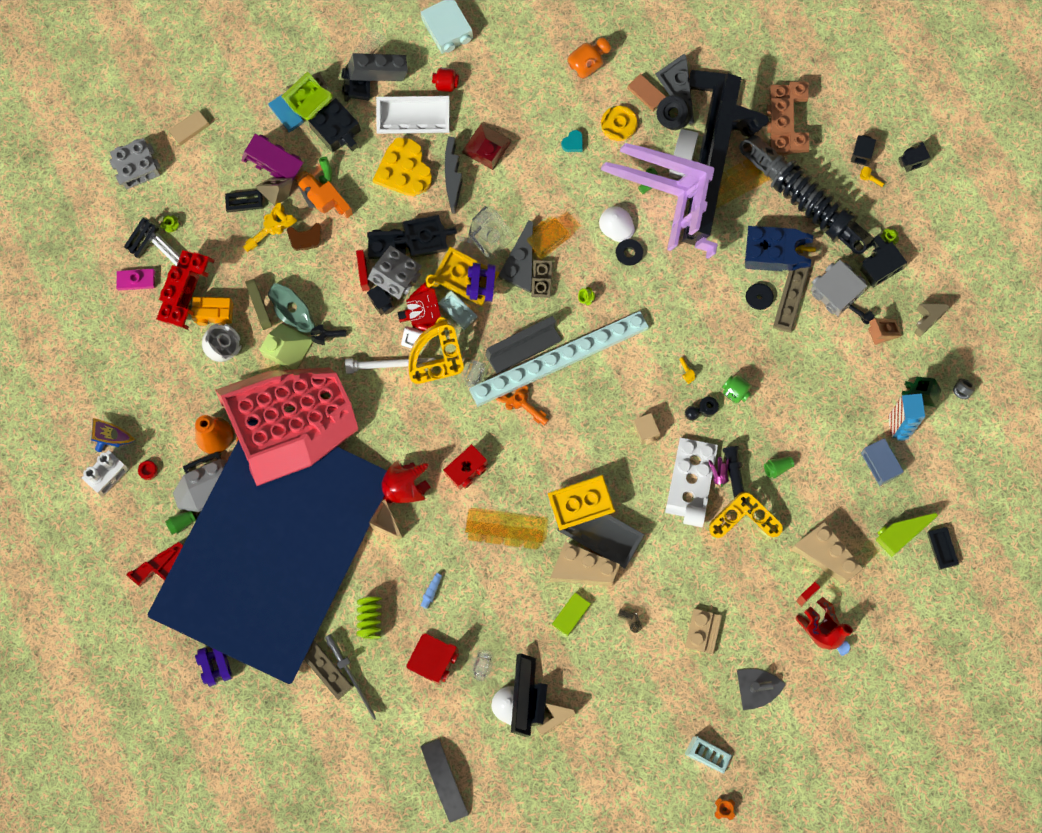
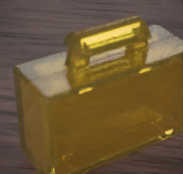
[527,217,569,260]

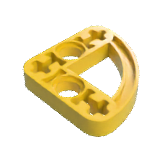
[408,321,464,384]

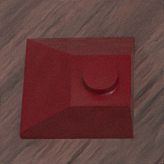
[462,123,512,170]

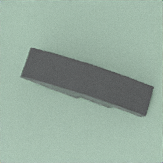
[444,136,463,214]

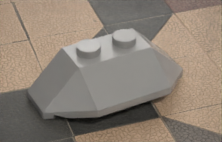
[173,459,228,512]

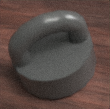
[953,378,975,400]

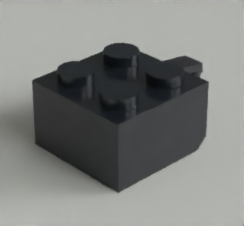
[308,98,361,153]

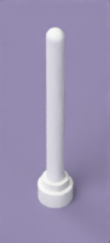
[345,357,436,374]

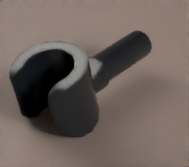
[849,304,875,324]

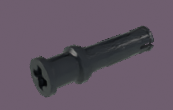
[722,446,747,505]

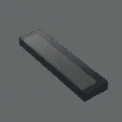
[511,653,536,737]

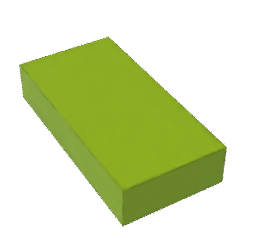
[552,593,591,636]

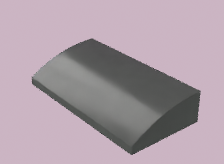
[557,515,645,568]

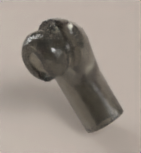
[618,608,642,633]

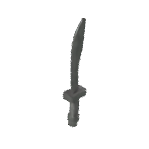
[325,634,376,720]

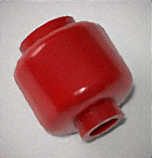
[432,67,459,92]

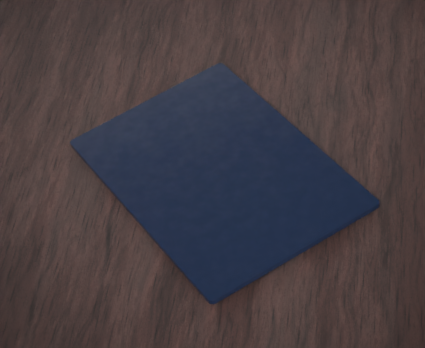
[148,419,387,684]

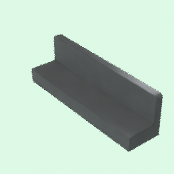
[485,316,561,373]

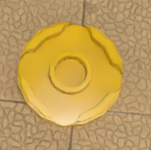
[601,105,637,141]

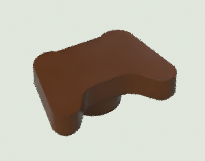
[287,223,322,251]

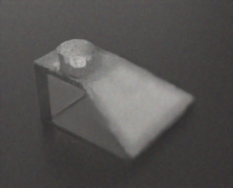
[468,206,516,262]

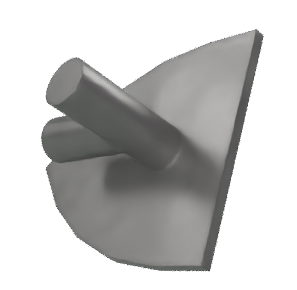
[737,669,786,710]

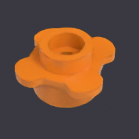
[715,799,735,820]

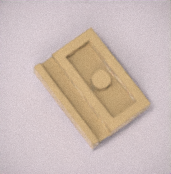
[685,609,722,655]

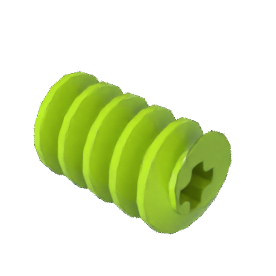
[356,596,382,639]

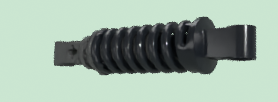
[739,135,874,254]

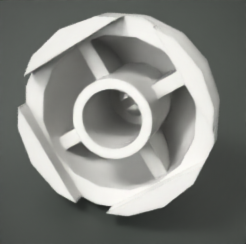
[202,323,241,362]

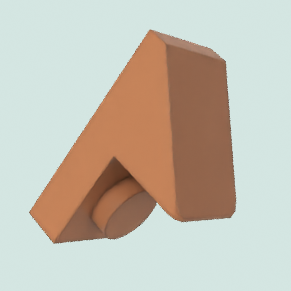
[868,318,902,345]

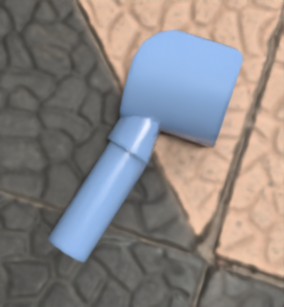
[837,641,850,656]

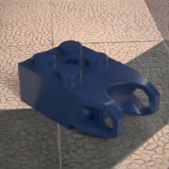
[745,226,813,272]

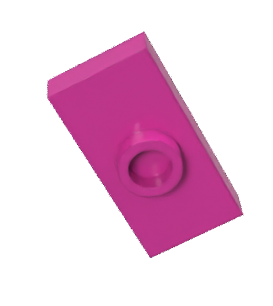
[116,269,155,291]

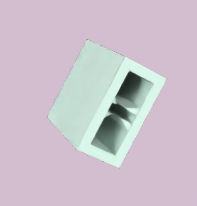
[421,0,473,54]

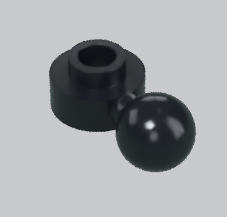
[685,397,719,421]

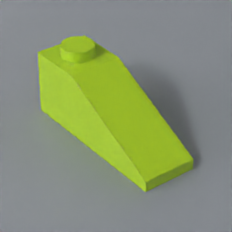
[876,513,938,557]

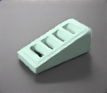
[685,736,732,774]

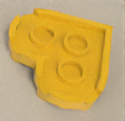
[372,137,432,197]

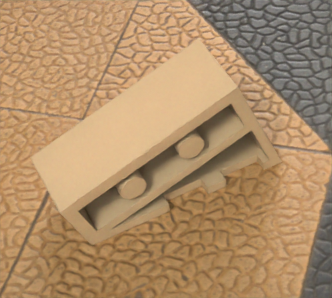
[791,522,863,584]
[550,542,620,586]

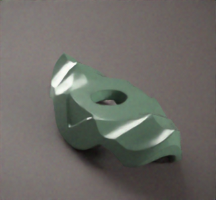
[268,283,316,332]

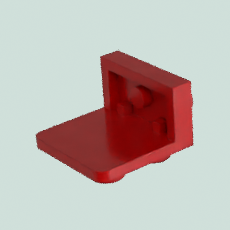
[406,633,459,686]

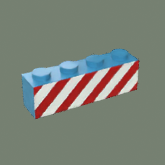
[888,394,925,441]

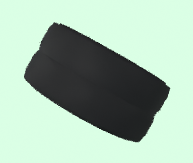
[656,95,691,130]

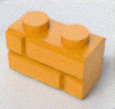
[191,297,234,326]

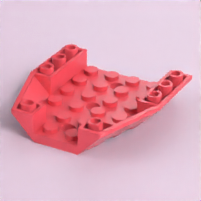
[215,367,358,486]

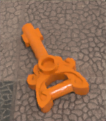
[496,385,549,426]

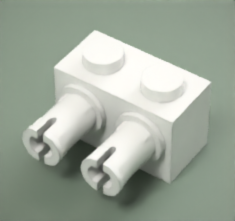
[82,450,129,497]

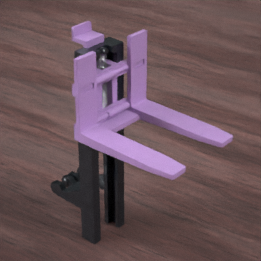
[601,73,769,259]

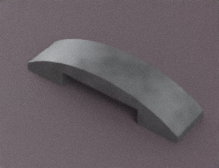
[420,739,469,823]

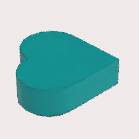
[561,130,583,152]

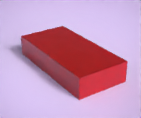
[356,250,370,291]
[796,582,821,607]

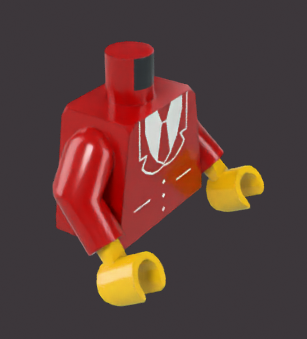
[397,275,448,331]

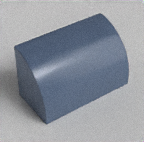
[861,438,904,486]

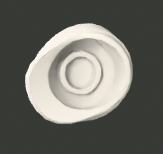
[599,206,635,242]
[492,686,514,725]

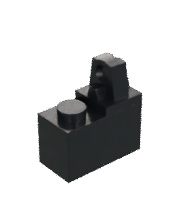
[860,235,907,288]

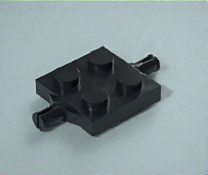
[393,215,457,258]

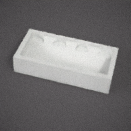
[376,96,450,134]

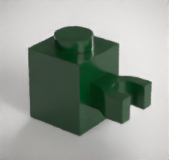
[901,377,941,407]

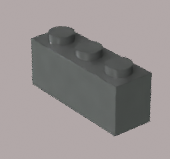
[348,53,408,81]

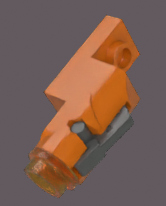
[296,171,353,218]

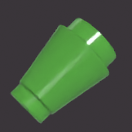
[764,456,794,478]
[165,511,196,535]

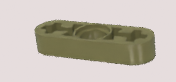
[245,279,272,330]

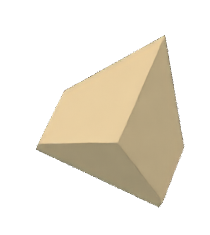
[369,500,402,539]

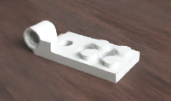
[665,438,718,528]

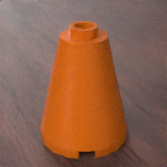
[195,415,233,454]

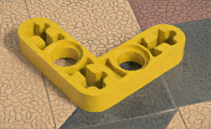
[709,491,783,538]

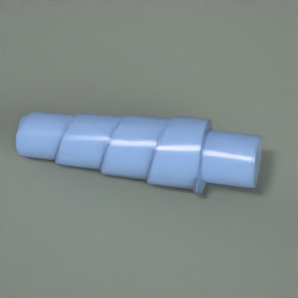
[420,573,442,609]

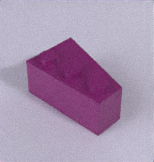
[241,133,304,181]

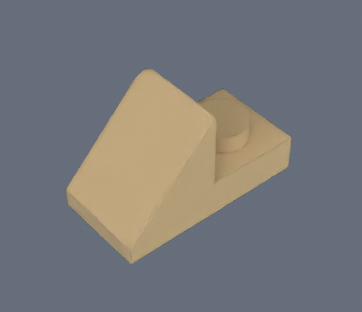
[537,704,575,736]

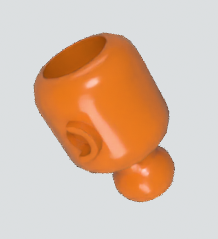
[567,37,612,79]

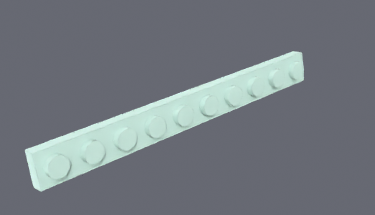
[469,311,648,407]

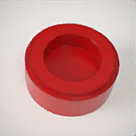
[138,460,158,480]

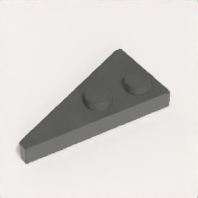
[655,54,694,126]
[498,220,533,293]

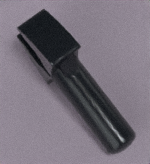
[311,324,347,345]

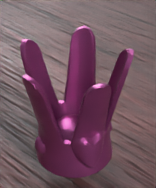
[709,457,729,487]

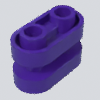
[466,263,496,302]
[195,647,233,687]

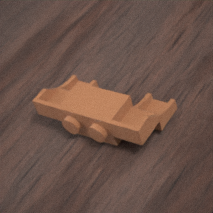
[766,82,809,156]

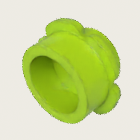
[161,215,179,232]
[881,228,899,244]
[578,287,595,306]

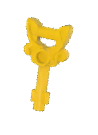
[243,203,297,252]

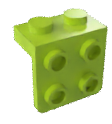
[281,72,333,120]

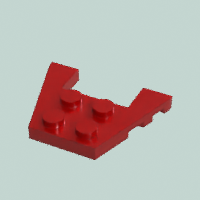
[126,542,183,587]

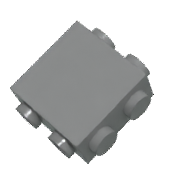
[109,138,161,190]
[368,245,422,299]
[811,260,867,317]

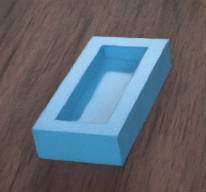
[268,94,304,133]

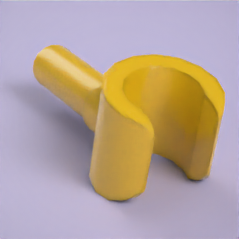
[860,166,884,187]
[679,357,695,384]

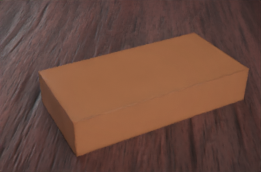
[627,74,666,112]

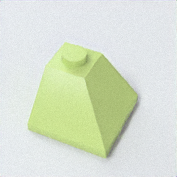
[259,324,313,369]

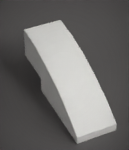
[669,129,699,179]

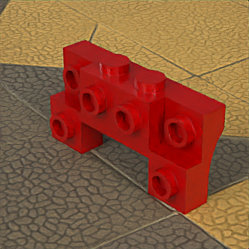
[156,250,215,330]

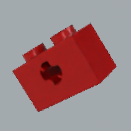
[443,444,488,490]

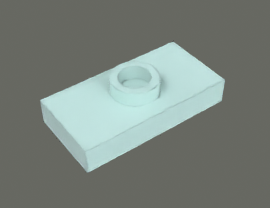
[438,290,478,330]

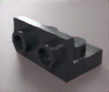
[341,64,370,102]
[367,229,406,259]

